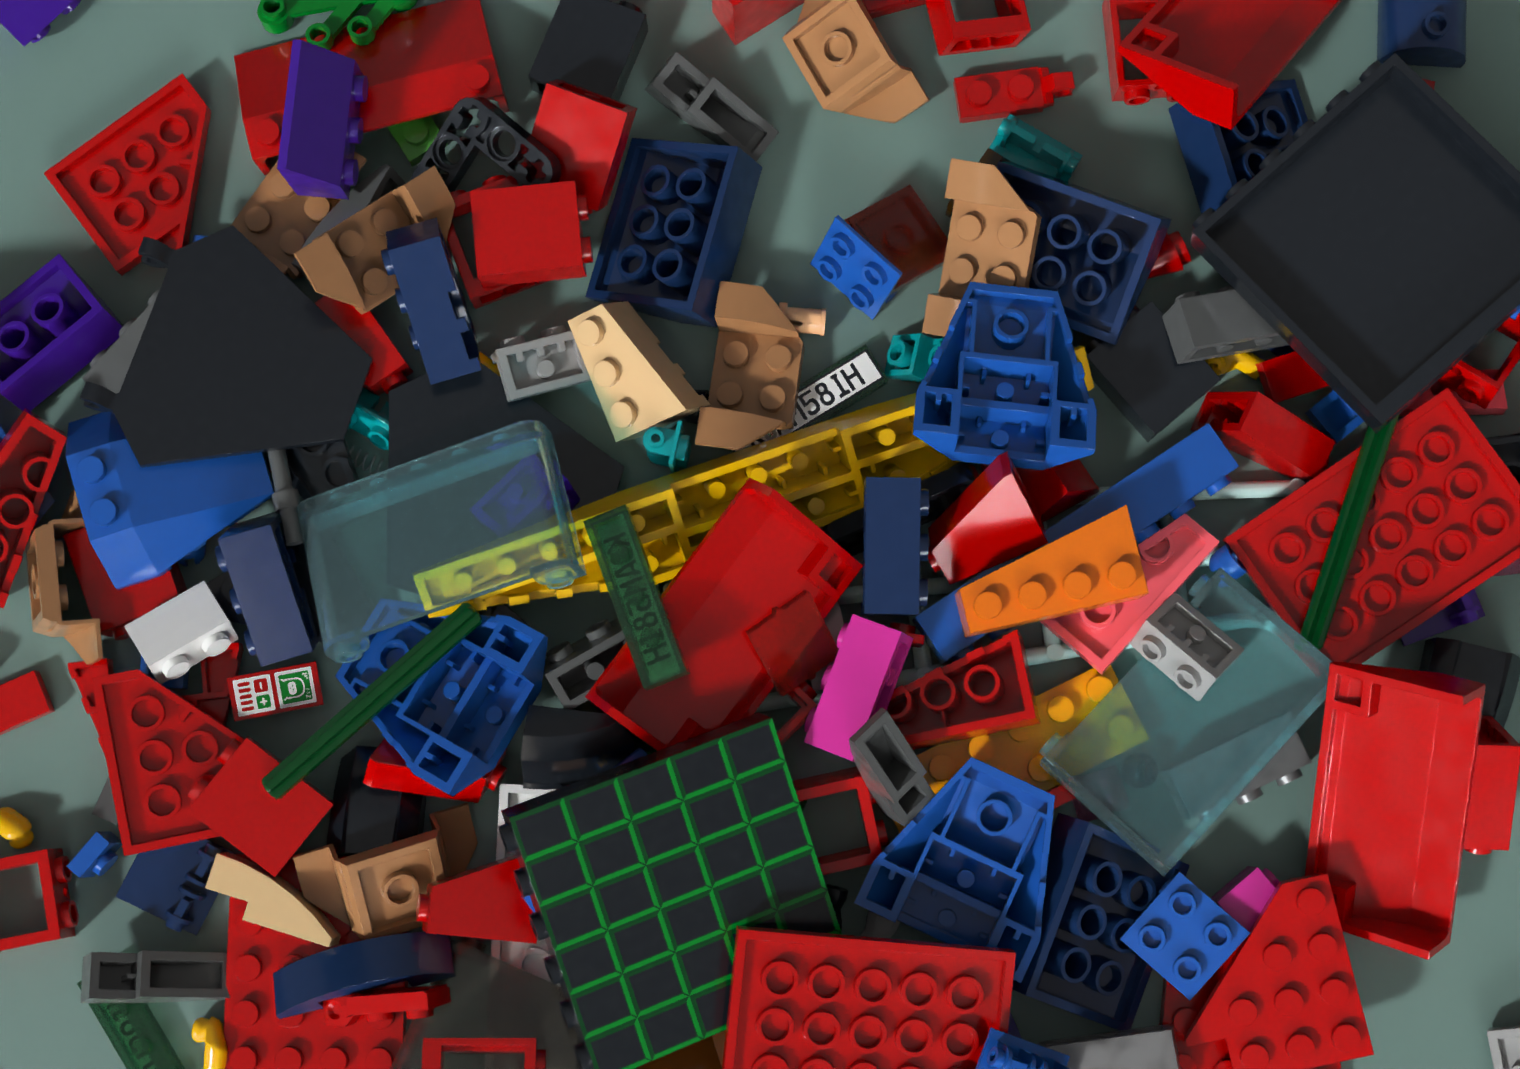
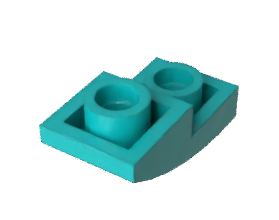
[884,333,944,382]

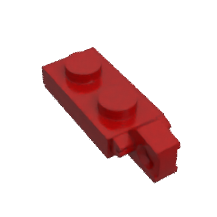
[953,66,1075,123]
[323,984,451,1027]

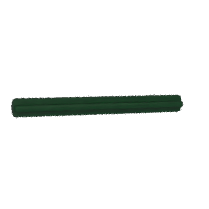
[1298,415,1399,650]
[262,602,483,799]

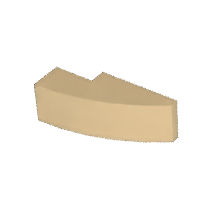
[205,852,341,947]

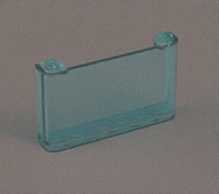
[297,420,587,663]
[1039,568,1332,877]

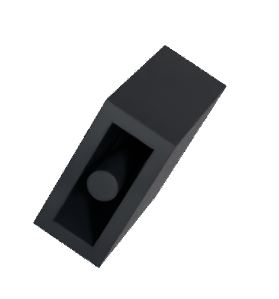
[528,0,648,101]
[1085,301,1221,442]

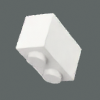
[124,581,239,684]

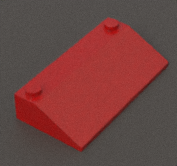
[234,0,510,175]
[1118,0,1342,130]
[585,478,863,751]
[1305,661,1486,960]

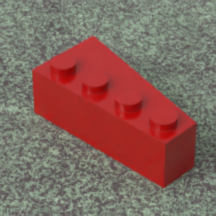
[0,408,67,609]
[887,629,1041,750]

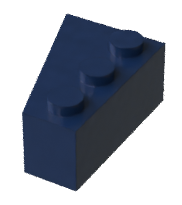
[381,217,482,385]
[861,477,929,616]
[215,512,319,667]

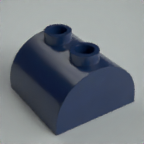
[1377,0,1467,68]

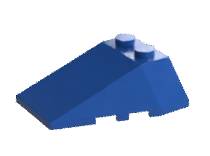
[913,282,1097,470]
[65,412,275,590]
[335,599,548,797]
[854,757,1055,983]

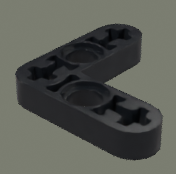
[411,97,562,192]

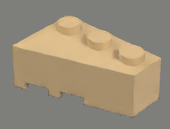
[567,301,711,443]

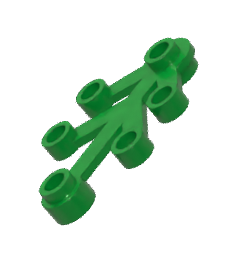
[257,0,418,50]

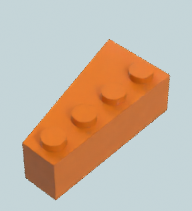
[955,505,1149,638]

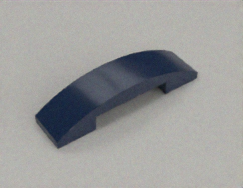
[273,932,456,1019]

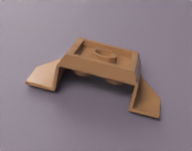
[782,0,930,124]
[230,152,367,280]
[922,158,1042,337]
[293,166,455,315]
[695,281,805,451]
[25,490,103,665]
[292,803,478,940]

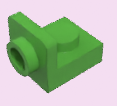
[387,116,448,167]

